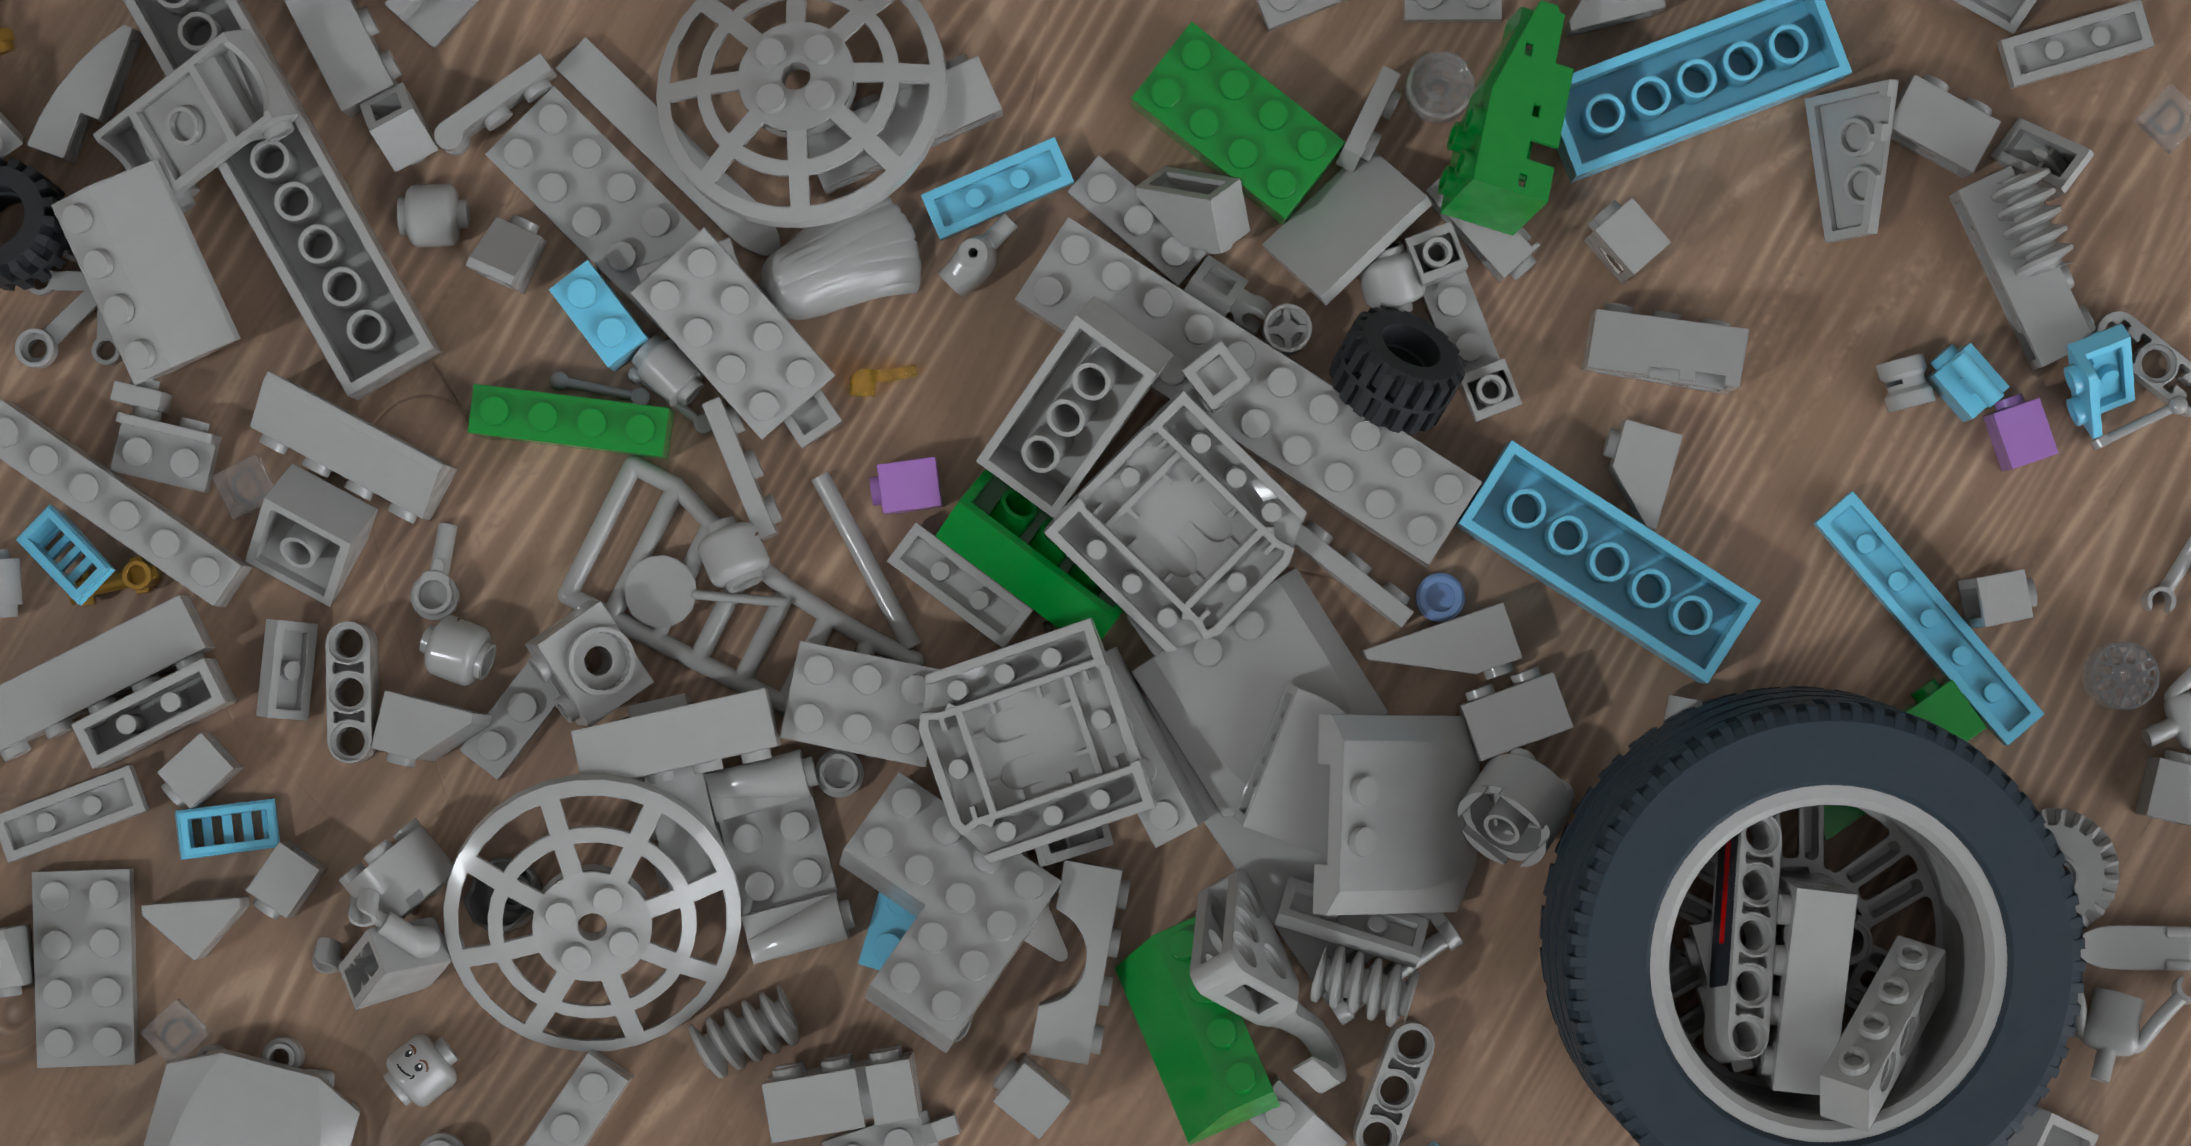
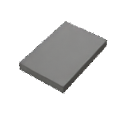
[1262,151,1432,305]

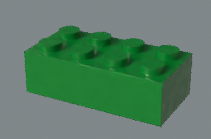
[1131,21,1346,225]

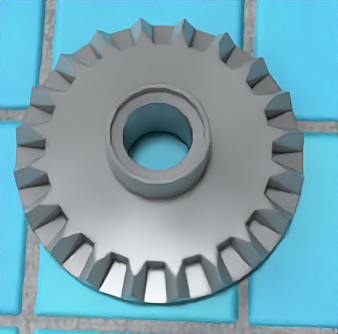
[2038,808,2119,929]

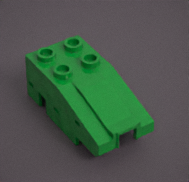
[1438,0,1574,236]

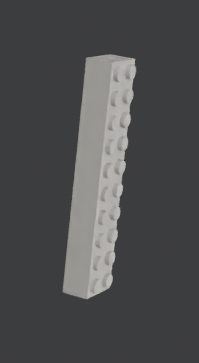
[123,0,442,400]
[1015,217,1482,568]

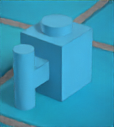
[1925,343,2009,422]

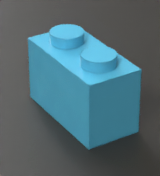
[549,260,650,372]

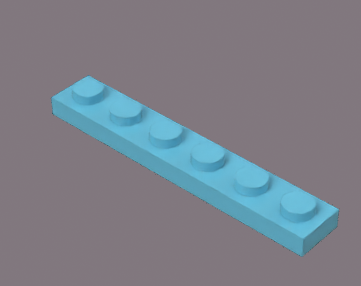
[1813,491,2044,746]

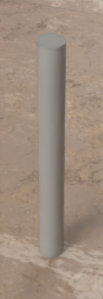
[812,472,921,650]

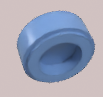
[1415,573,1465,622]

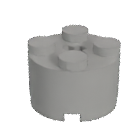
[1457,748,1575,867]
[339,818,453,919]

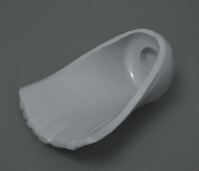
[759,190,922,320]

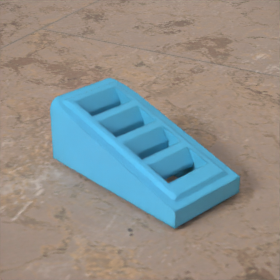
[16,504,115,606]
[175,798,280,860]

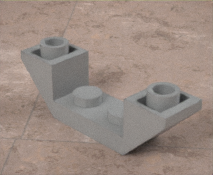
[1405,221,1522,422]

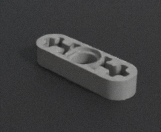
[2092,311,2191,417]

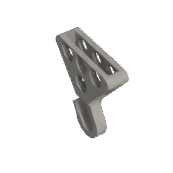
[1190,868,1347,1093]

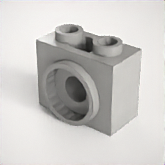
[525,600,654,727]

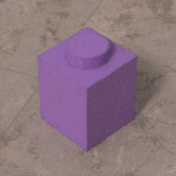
[1983,393,2059,472]
[869,457,943,515]

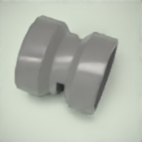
[1262,304,1312,356]
[1876,353,1936,413]

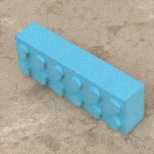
[1557,0,1852,183]
[1454,440,1761,684]

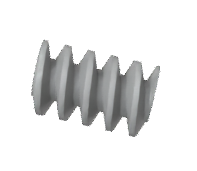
[1991,168,2074,278]
[1310,945,1420,1027]
[689,985,799,1079]

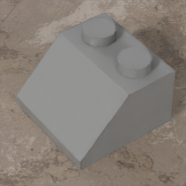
[245,463,378,607]

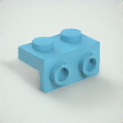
[2064,324,2135,439]

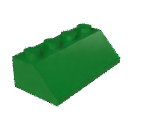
[935,469,1124,640]
[1115,916,1280,1145]

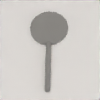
[624,555,789,628]

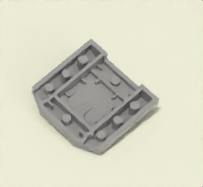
[1044,390,1306,653]
[1131,568,1388,817]
[919,618,1157,863]
[1313,714,1480,915]
[144,1049,361,1146]

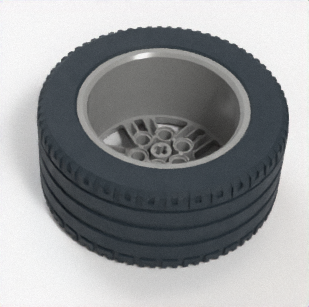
[1539,686,2086,1146]

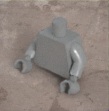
[312,888,465,1010]

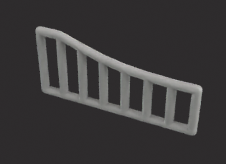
[558,455,925,758]

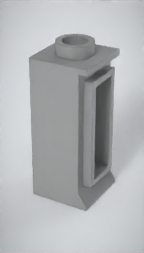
[1425,177,1540,283]

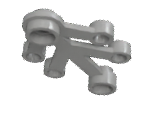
[15,250,122,369]

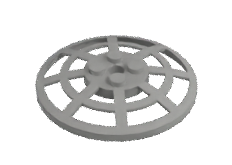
[656,0,948,228]
[443,774,741,1052]

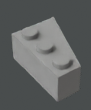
[1582,303,1749,395]

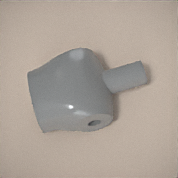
[938,213,1018,297]

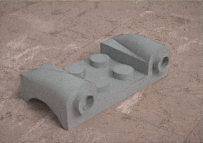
[93,29,298,213]
[704,749,856,964]

